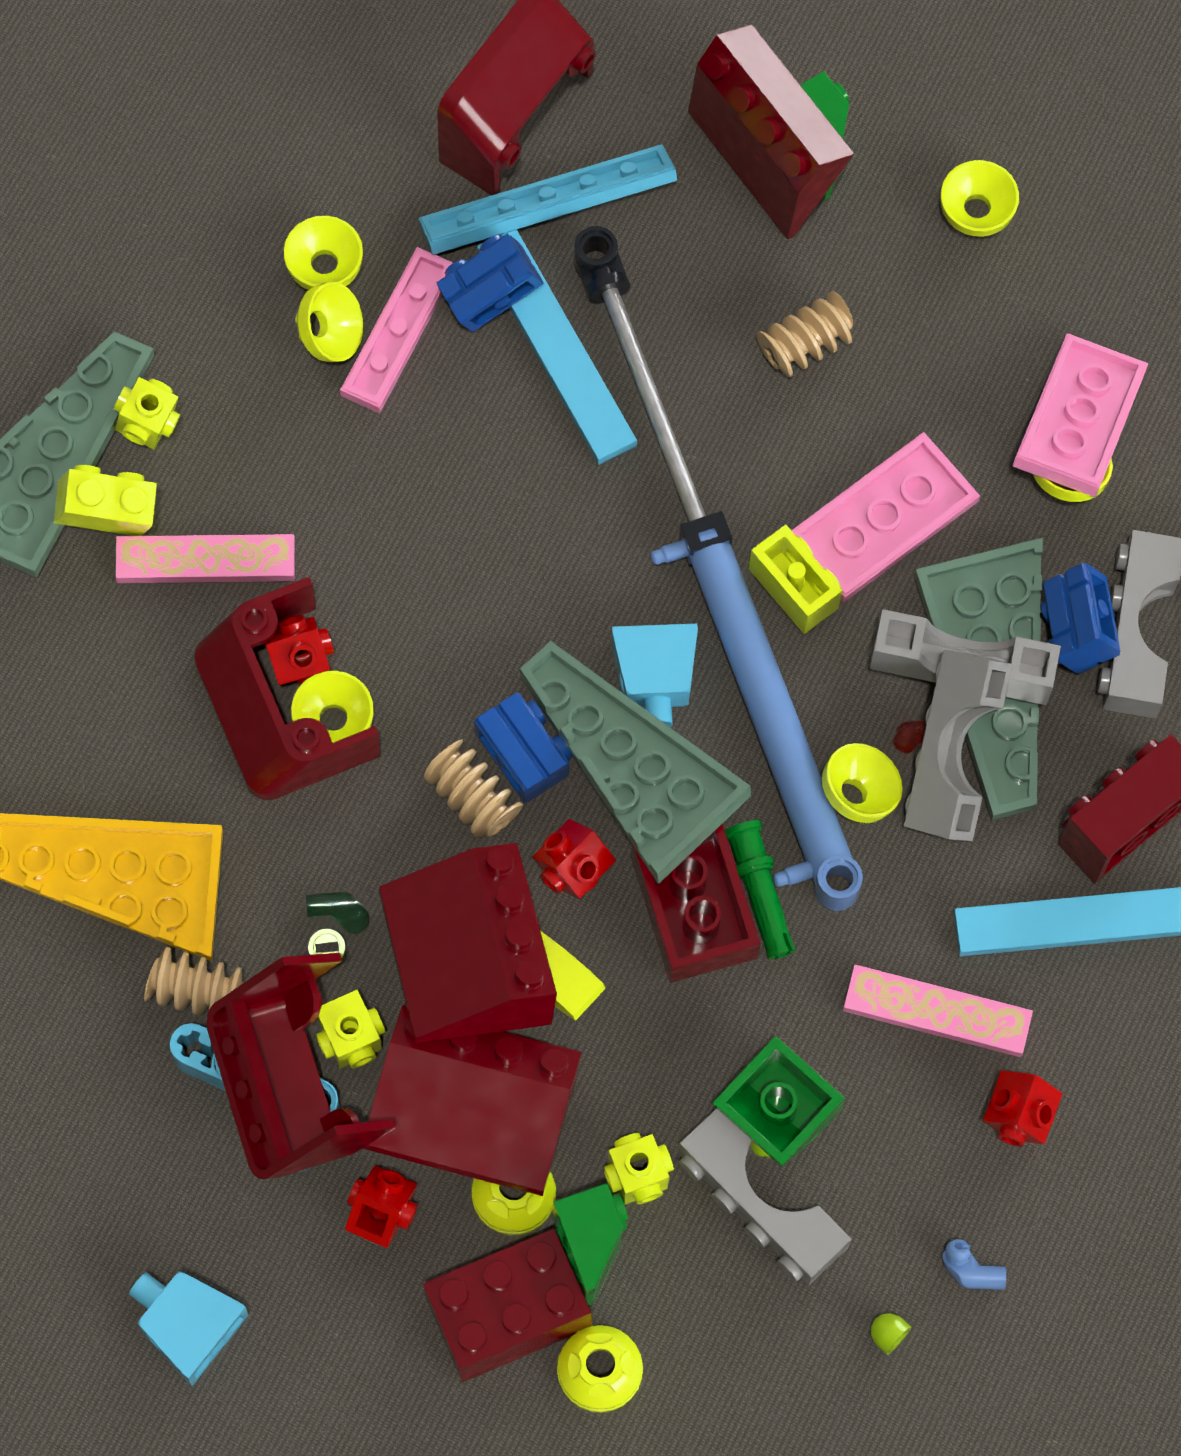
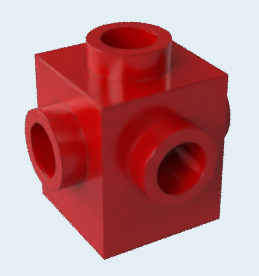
[265,615,335,686]
[532,819,616,899]
[983,1070,1063,1147]
[344,1166,418,1248]

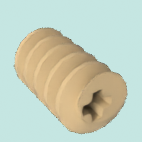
[756,291,853,378]
[424,739,523,838]
[144,947,244,1017]

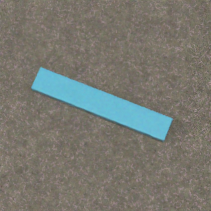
[419,145,677,255]
[477,229,637,465]
[953,887,1181,957]

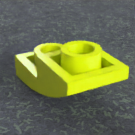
[540,931,606,1021]

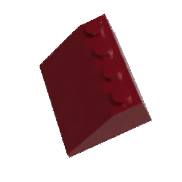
[688,25,854,239]
[379,843,557,1043]
[362,1005,582,1196]

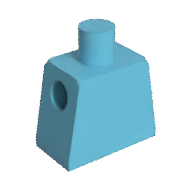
[611,623,698,728]
[129,1271,249,1386]

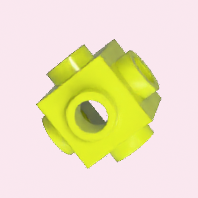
[113,377,181,450]
[315,990,386,1069]
[603,1133,674,1205]

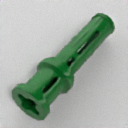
[724,820,796,960]

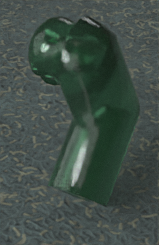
[306,891,369,934]

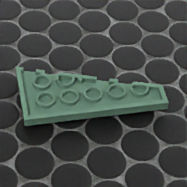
[0,332,155,578]
[914,538,1043,820]
[520,641,751,884]

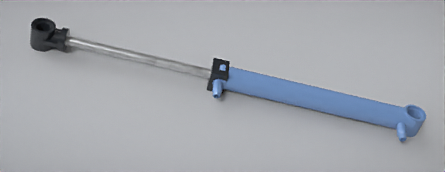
[574,226,863,911]

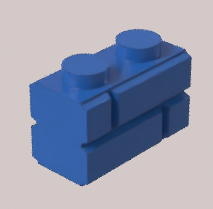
[437,233,544,332]
[1041,563,1121,673]
[474,693,572,803]

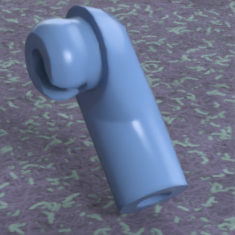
[942,1239,1006,1290]

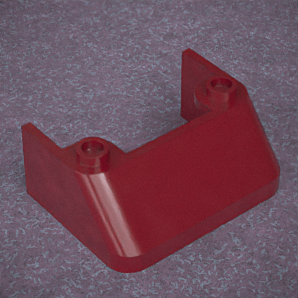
[437,0,596,196]
[194,577,381,800]
[207,953,395,1179]

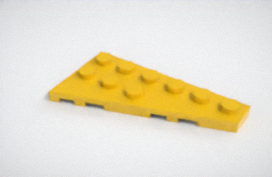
[0,813,223,961]

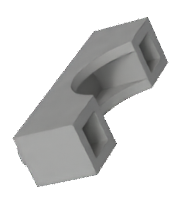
[1097,530,1181,719]
[870,609,1061,705]
[904,649,1013,841]
[678,1108,852,1286]

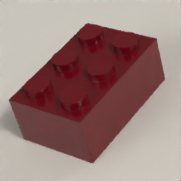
[1058,734,1181,884]
[631,824,760,983]
[423,1228,592,1383]

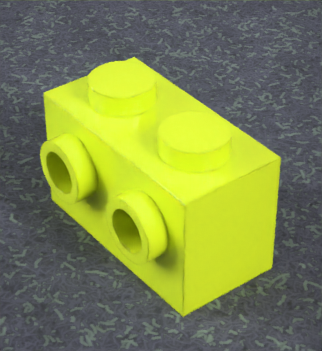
[53,465,157,536]
[748,525,843,634]

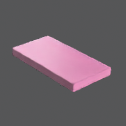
[1013,333,1149,498]
[791,432,980,603]

